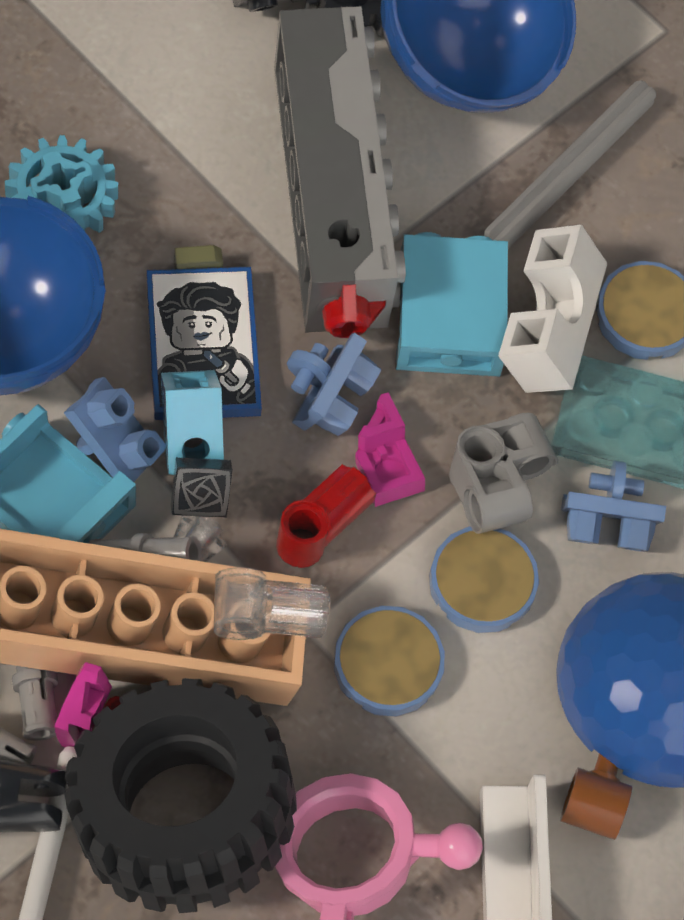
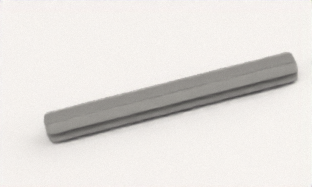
[484,80,657,249]

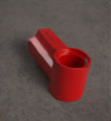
[276,464,376,568]

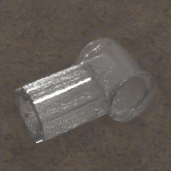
[214,567,330,640]

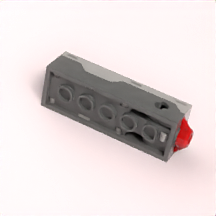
[274,6,406,338]

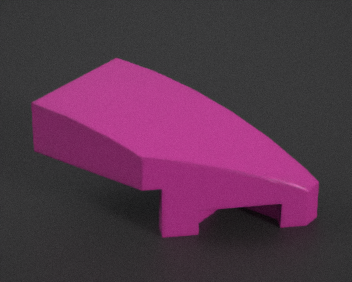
[355,392,425,507]
[54,662,112,747]

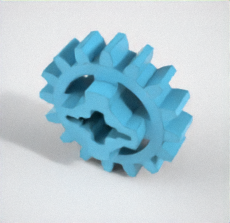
[5,135,118,233]

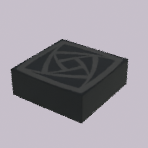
[171,457,233,518]

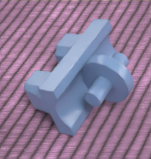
[287,332,381,436]
[64,377,166,482]
[561,460,666,552]

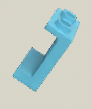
[396,232,508,377]
[0,404,136,543]

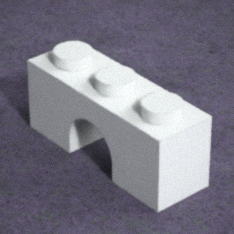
[498,225,607,393]

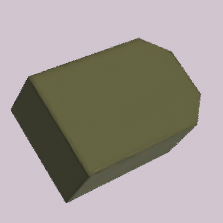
[174,245,223,269]

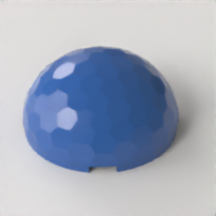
[381,0,576,113]
[0,196,106,396]
[556,572,684,788]

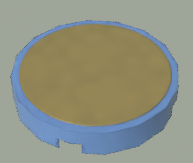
[596,261,684,360]
[429,526,539,633]
[334,606,445,716]

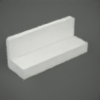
[479,775,552,920]

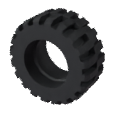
[64,678,297,913]

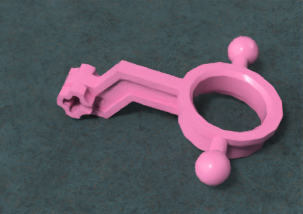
[275,773,483,920]

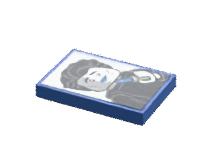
[146,267,262,421]

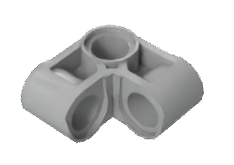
[449,413,558,534]

